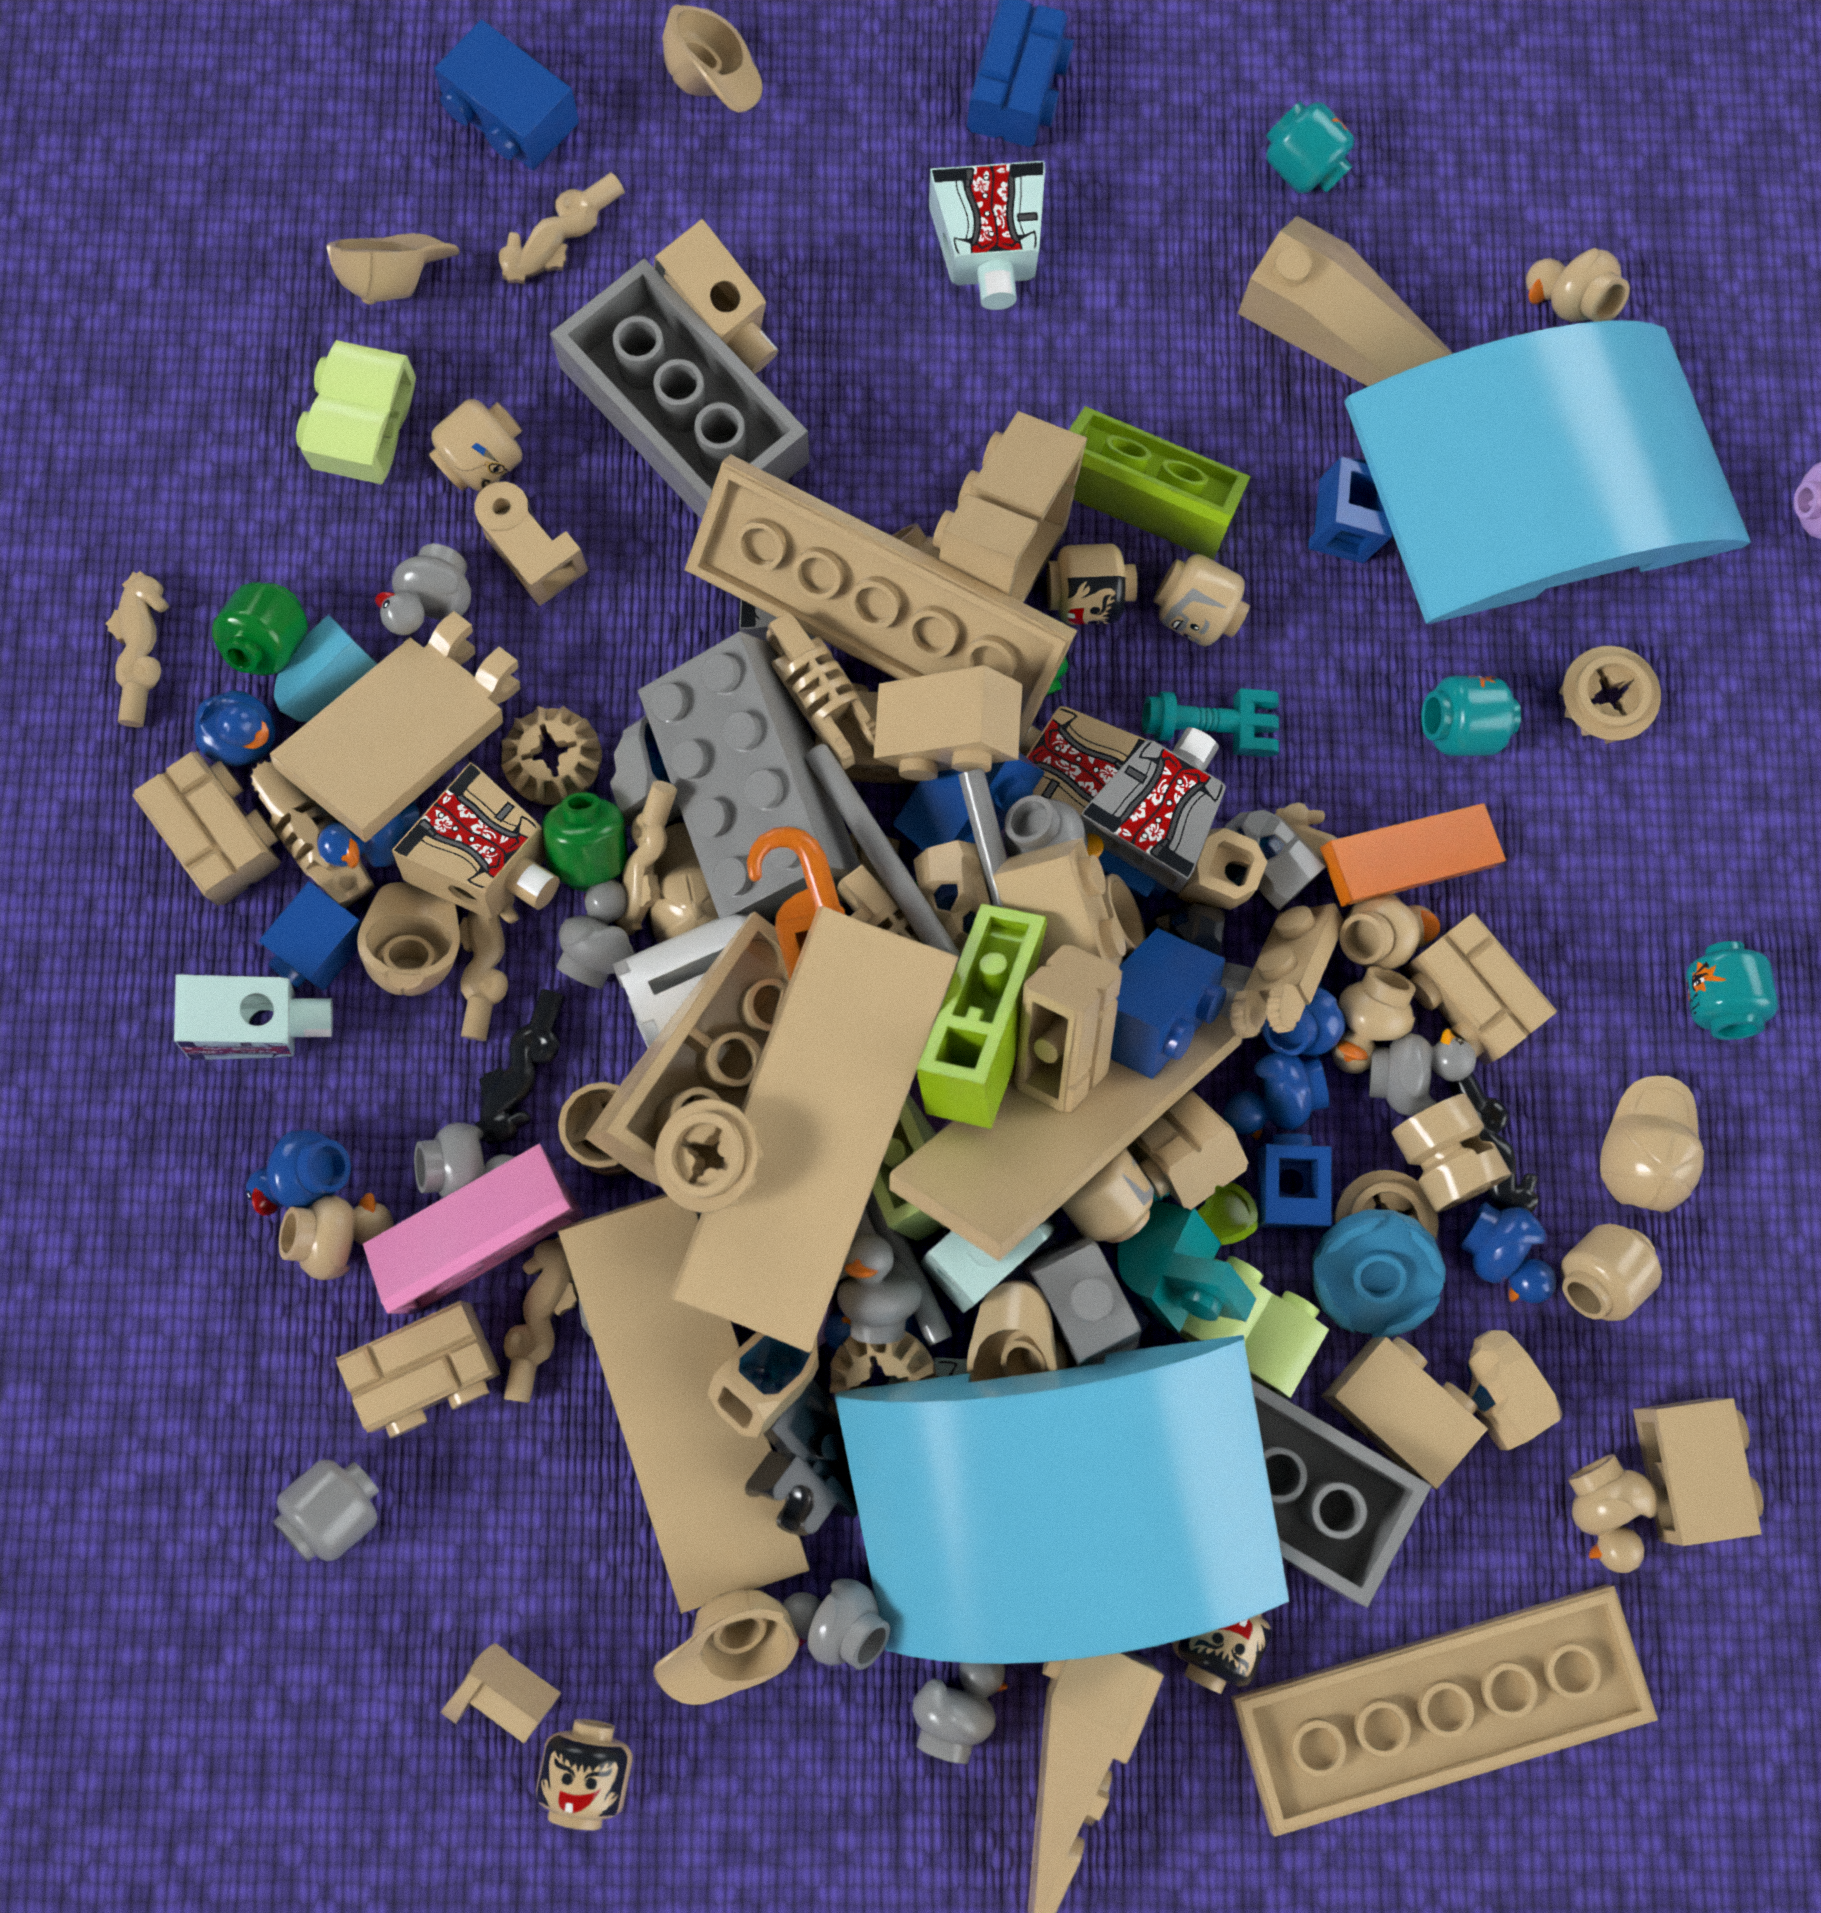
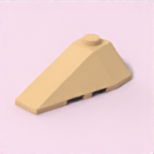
[1238,216,1453,386]
[585,912,790,1187]
[1028,1651,1164,1913]

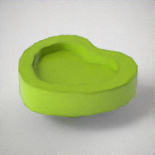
[1197,1182,1259,1245]

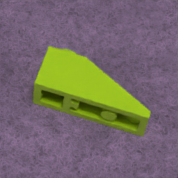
[917,903,1047,1129]

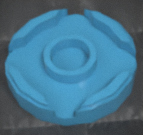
[1312,1209,1446,1338]

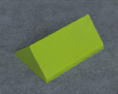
[1065,406,1251,560]

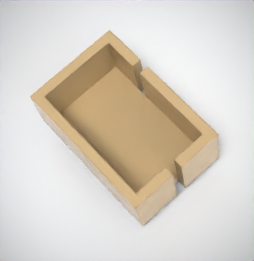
[932,411,1087,603]

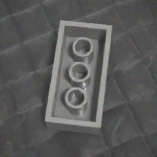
[550,258,809,520]
[638,631,860,921]
[1251,1379,1432,1608]

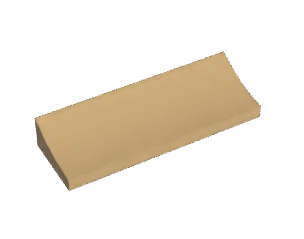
[670,906,959,1353]

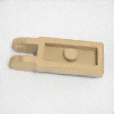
[1229,903,1344,1039]

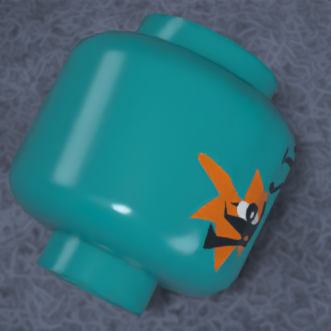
[1266,101,1355,194]
[1421,675,1521,757]
[1685,941,1778,1040]

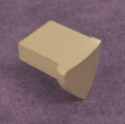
[440,1643,561,1743]

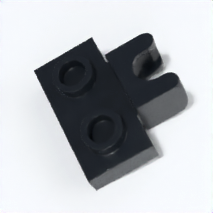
[745,1375,858,1536]

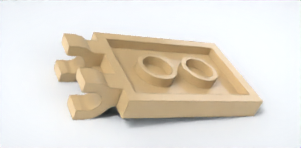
[270,611,520,843]

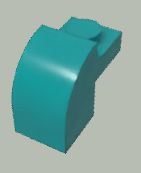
[1117,1201,1257,1333]

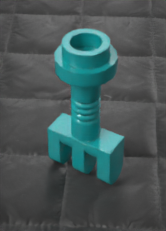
[1142,688,1279,757]

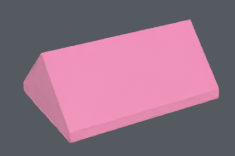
[363,1143,585,1315]

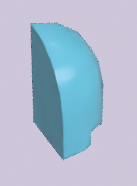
[274,614,378,722]

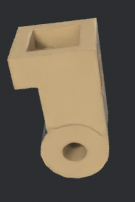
[474,481,589,606]

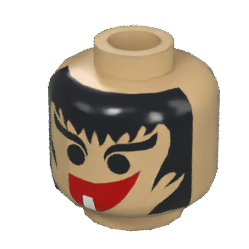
[1046,544,1137,625]
[1173,1614,1272,1694]
[536,1719,633,1830]

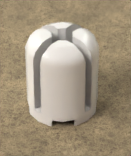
[612,913,750,1048]

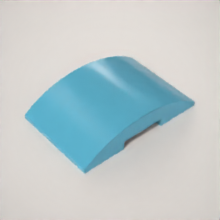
[1344,320,1751,625]
[835,1335,1289,1664]

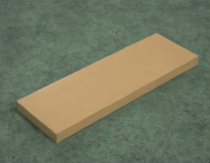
[684,454,1078,742]
[889,1014,1242,1261]
[558,1194,810,1613]
[1230,1584,1658,1837]

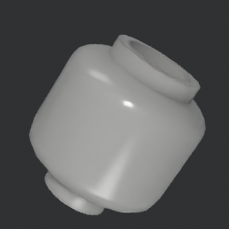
[273,1459,379,1562]

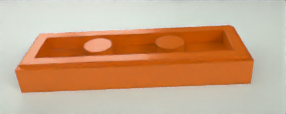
[1320,803,1506,907]

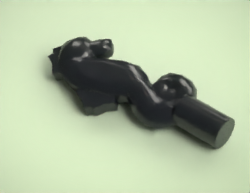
[475,989,566,1145]
[1449,1071,1538,1213]

